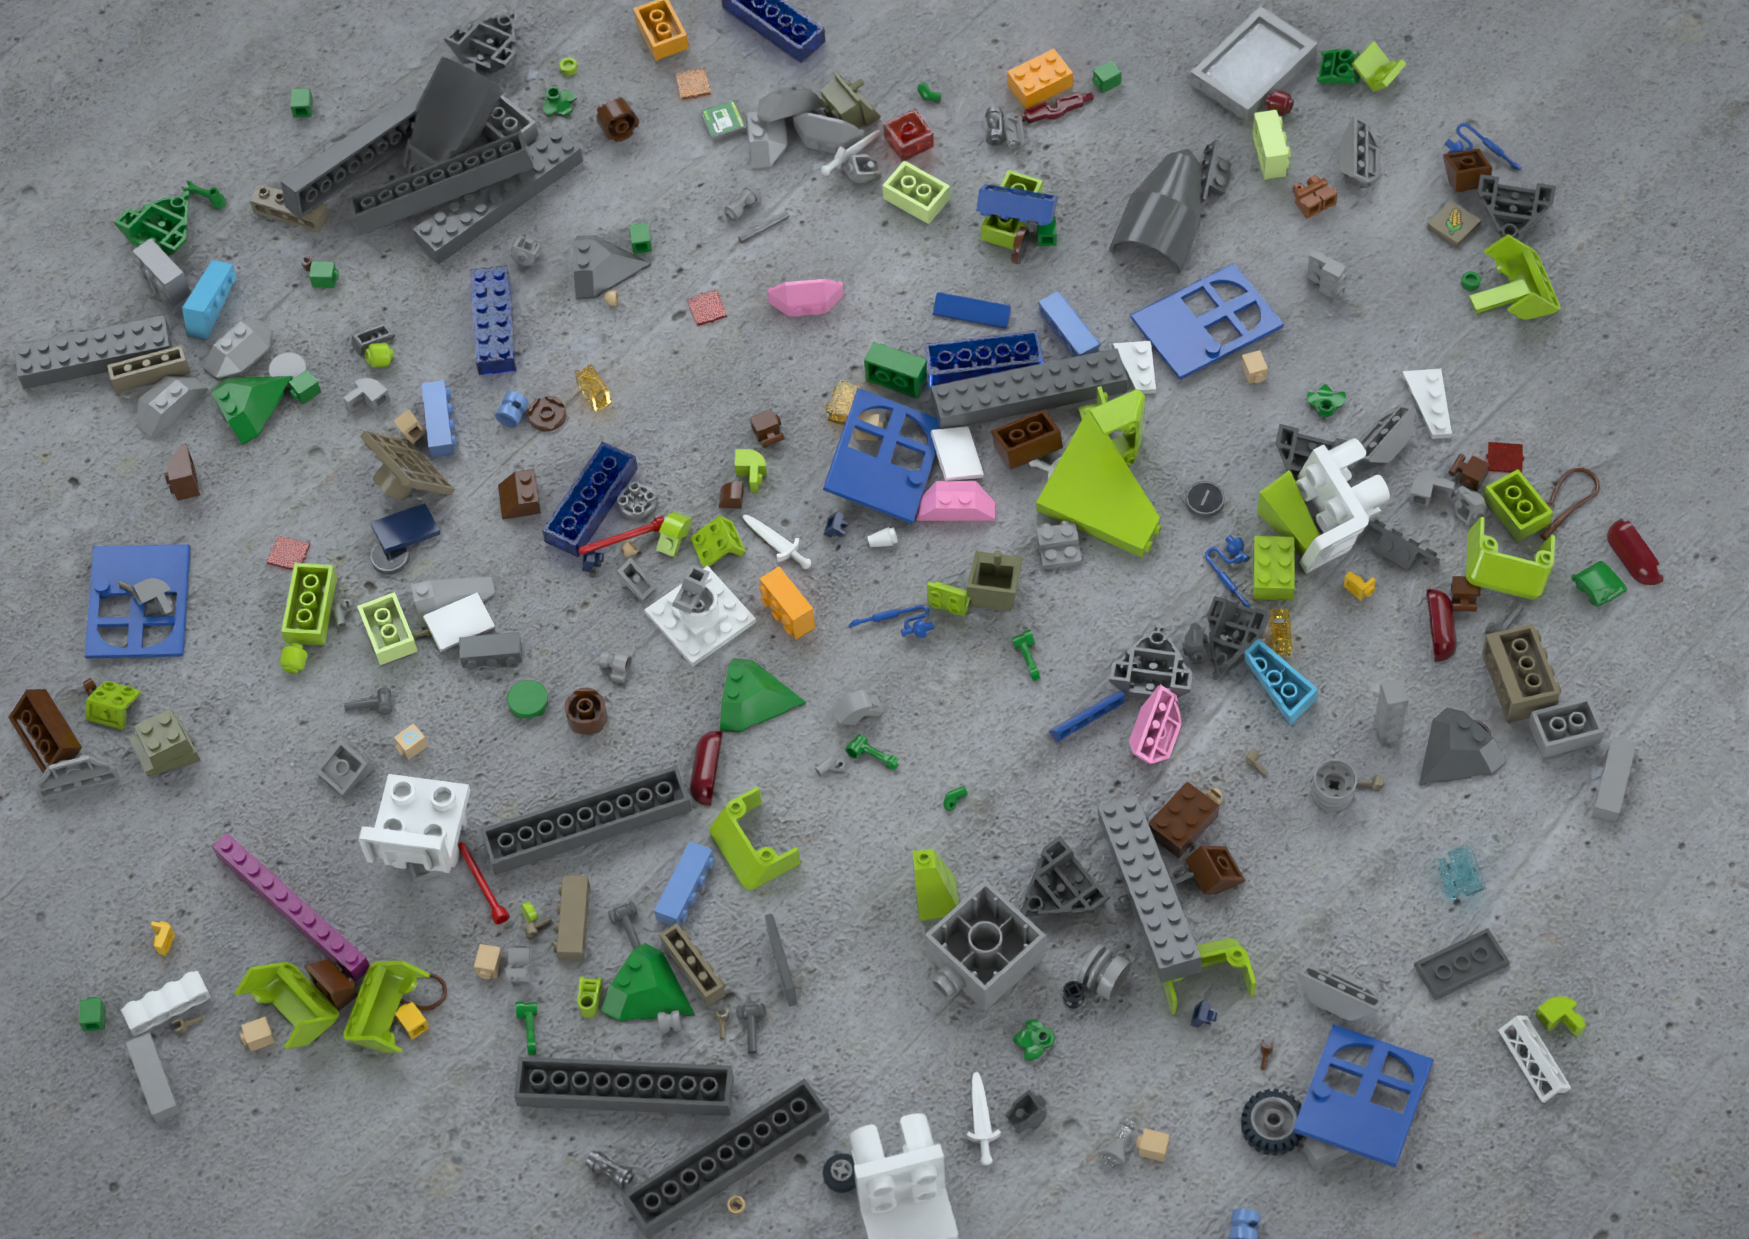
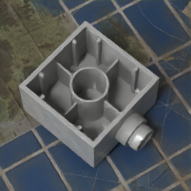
[925,880,1046,1011]

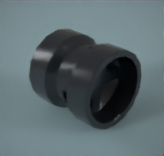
[1063,981,1084,1009]

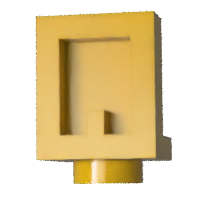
[1343,571,1376,601]
[150,921,175,956]

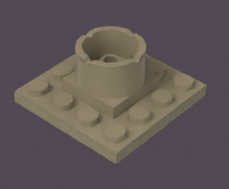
[360,431,456,501]

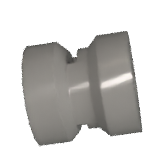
[658,1010,681,1034]

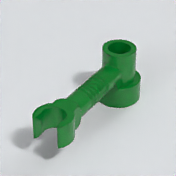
[181,180,227,209]
[1012,629,1041,681]
[845,734,899,770]
[515,1001,537,1055]

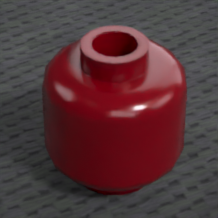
[1265,90,1294,116]

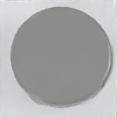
[268,352,308,387]
[617,481,657,520]

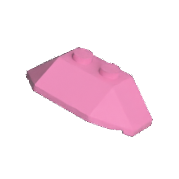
[767,279,844,317]
[916,481,995,521]
[1129,685,1182,764]

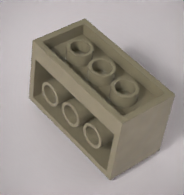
[1482,624,1561,723]

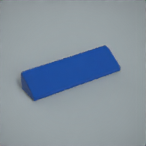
[933,292,1011,329]
[1049,691,1125,742]

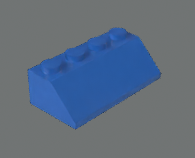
[976,184,1058,226]

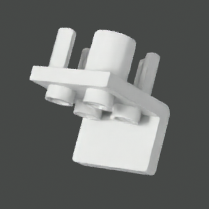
[1296,438,1390,574]
[358,774,470,873]
[849,1114,958,1239]

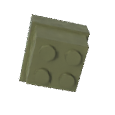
[820,71,881,128]
[967,550,1023,612]
[128,708,201,777]

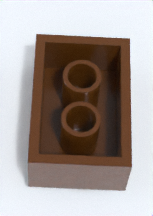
[991,409,1063,470]
[1148,781,1219,858]

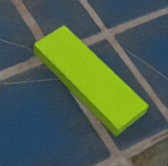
[1469,279,1530,314]

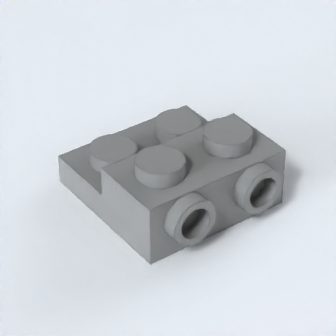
[1307,250,1347,299]
[1036,521,1082,570]
[315,739,374,797]

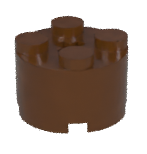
[596,97,639,142]
[564,688,607,735]

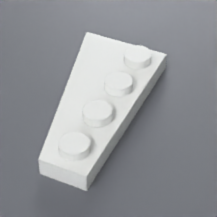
[1402,369,1452,439]

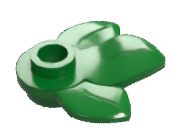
[543,87,577,116]
[1307,384,1346,417]
[1013,1019,1055,1061]

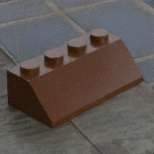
[8,689,82,773]

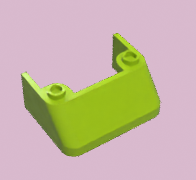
[1483,234,1561,320]
[1090,389,1146,466]
[1466,517,1555,600]
[710,786,801,890]
[1163,938,1256,1014]
[344,960,430,1053]
[234,962,340,1049]

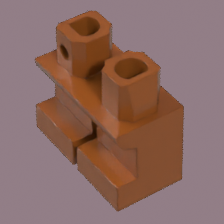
[1293,175,1338,219]

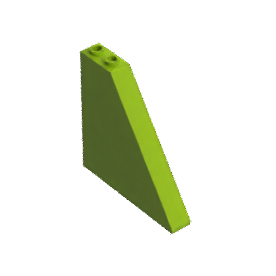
[1036,408,1162,558]

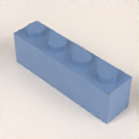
[1039,291,1100,357]
[422,380,457,458]
[654,841,715,926]

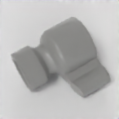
[599,651,632,684]

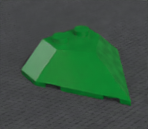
[114,190,189,256]
[211,376,293,445]
[720,658,806,733]
[601,943,695,1022]

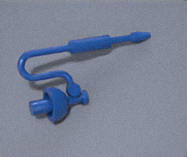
[1444,123,1522,170]
[1205,535,1251,608]
[848,605,934,638]

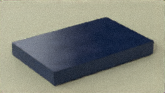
[370,503,440,554]

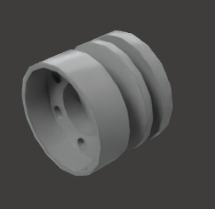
[1311,759,1357,811]
[1078,944,1132,1001]

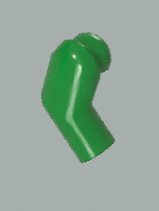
[917,82,941,102]
[943,786,968,811]

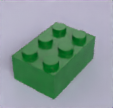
[864,342,927,399]

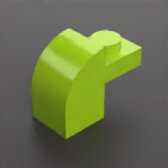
[735,449,767,493]
[656,511,693,557]
[1535,996,1586,1037]

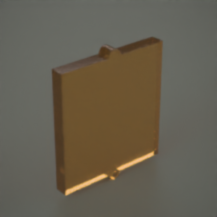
[676,68,711,100]

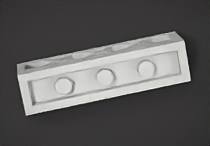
[1498,1016,1571,1103]

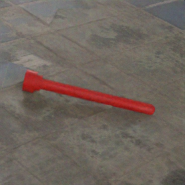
[578,516,665,555]
[458,842,510,925]

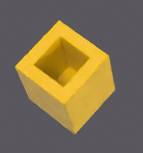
[395,1002,429,1040]

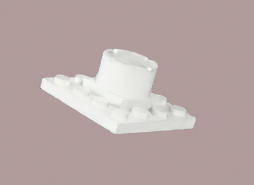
[645,566,756,667]

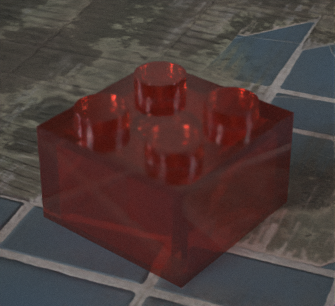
[883,108,934,162]

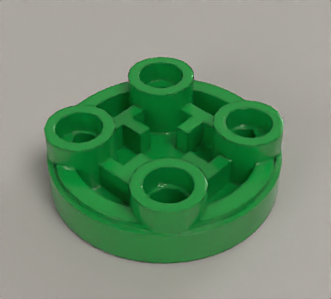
[507,680,548,718]

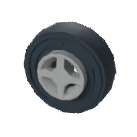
[822,1153,856,1193]

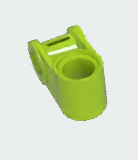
[577,976,603,1018]

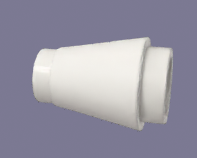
[868,527,898,547]

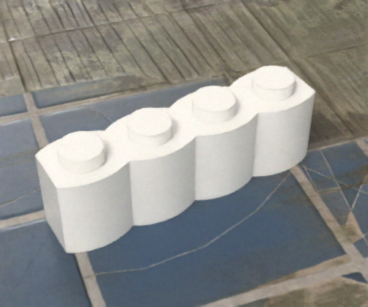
[121,971,211,1036]

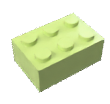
[1252,110,1291,180]
[883,161,950,224]
[357,592,418,665]

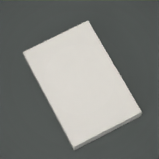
[931,427,984,481]
[423,593,495,652]

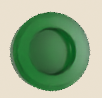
[1461,271,1481,291]

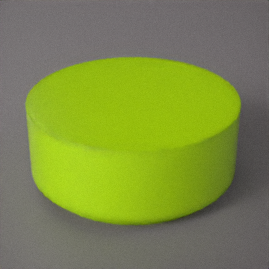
[559,57,578,76]
[520,901,537,923]

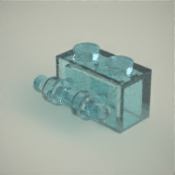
[1438,845,1486,899]

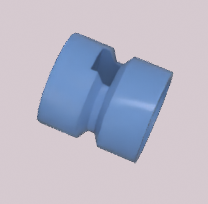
[495,391,529,427]
[1229,1208,1261,1239]

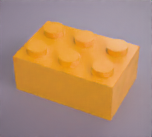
[633,0,689,61]
[1007,49,1073,109]
[759,566,815,640]

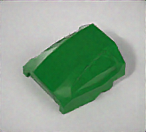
[1316,49,1360,84]
[1571,561,1627,607]

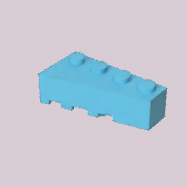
[182,260,236,340]
[1244,638,1318,726]

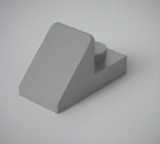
[616,558,656,601]

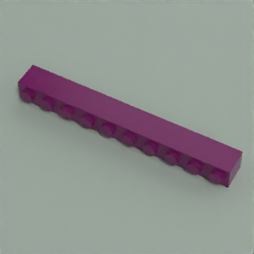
[212,833,370,982]

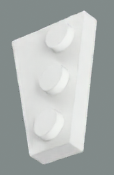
[1112,341,1156,394]

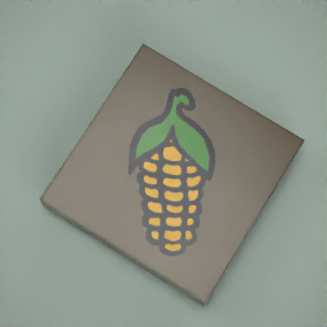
[1427,200,1481,247]

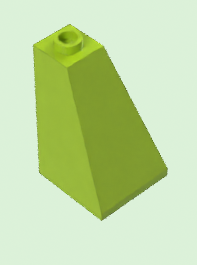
[1257,470,1320,557]
[912,849,959,921]

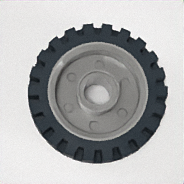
[1241,1089,1303,1156]

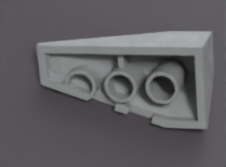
[411,577,496,630]

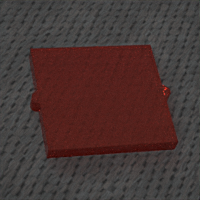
[687,289,727,326]
[1486,442,1525,473]
[266,535,310,570]

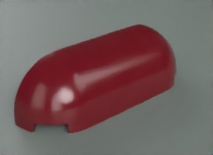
[1607,518,1664,585]
[1426,589,1457,662]
[690,731,723,806]

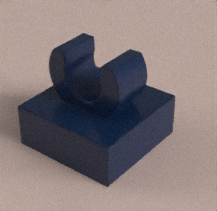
[823,511,849,538]
[582,551,604,572]
[1191,1000,1218,1028]

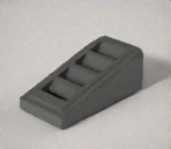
[351,323,394,356]

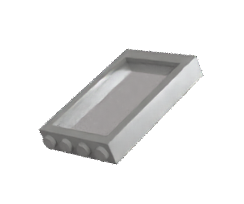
[1190,6,1318,121]

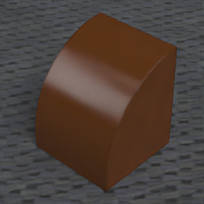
[719,482,744,509]

